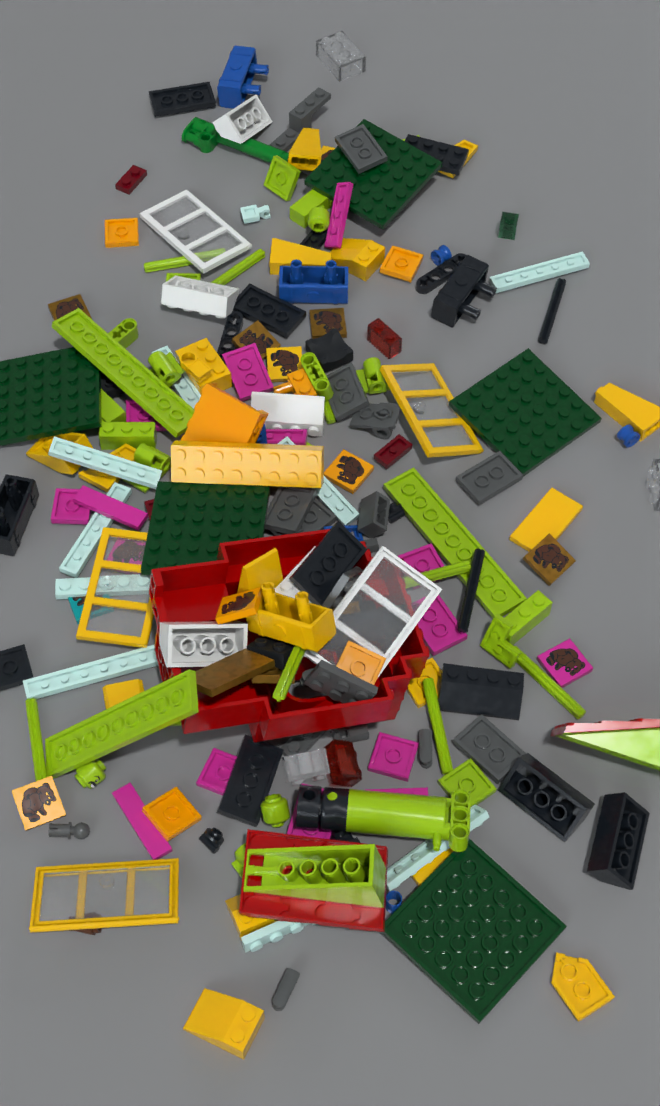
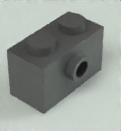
[358,491,390,539]

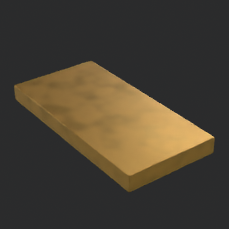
[196,648,275,697]

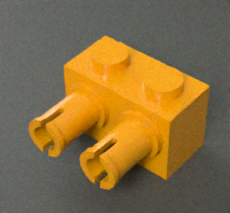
[273,368,317,396]

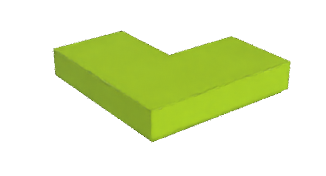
[480,614,521,669]

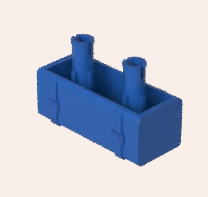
[217,45,269,109]
[279,259,348,304]

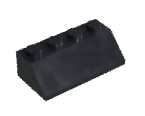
[439,663,524,720]
[498,753,595,842]
[587,792,650,890]

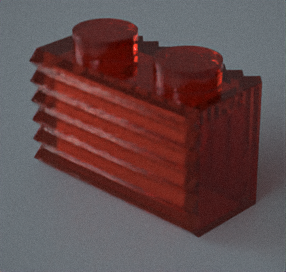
[367,318,402,359]
[323,739,362,787]

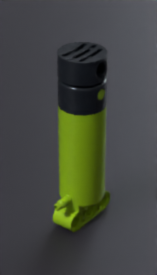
[296,785,471,852]

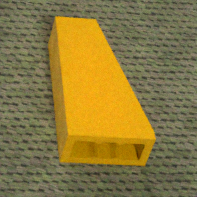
[288,128,321,171]
[269,238,335,275]
[594,383,660,442]

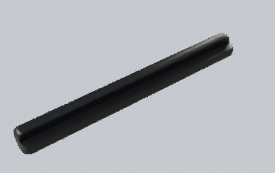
[538,278,566,344]
[457,548,485,633]

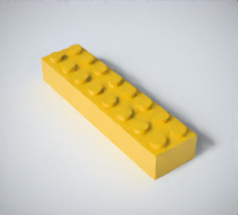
[171,440,324,488]

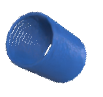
[386,890,402,914]

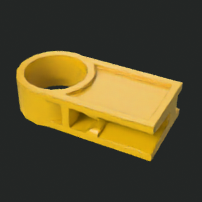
[179,351,213,384]

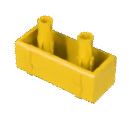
[246,582,336,652]

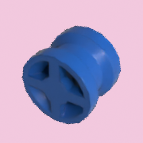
[431,245,452,266]
[617,424,640,448]

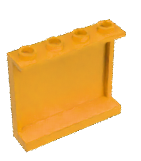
[180,383,269,443]

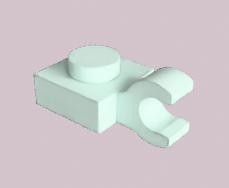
[240,205,271,224]

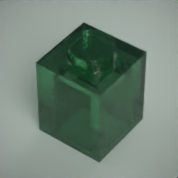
[498,212,519,240]

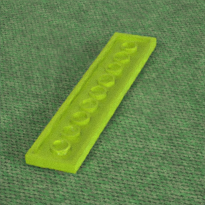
[52,308,194,438]
[383,467,527,618]
[45,669,199,778]

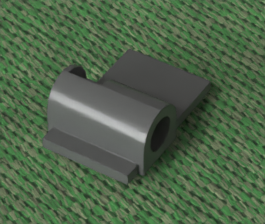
[350,402,401,439]

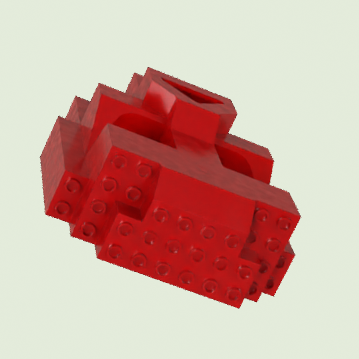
[149,529,430,742]

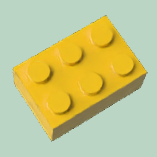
[175,338,232,395]

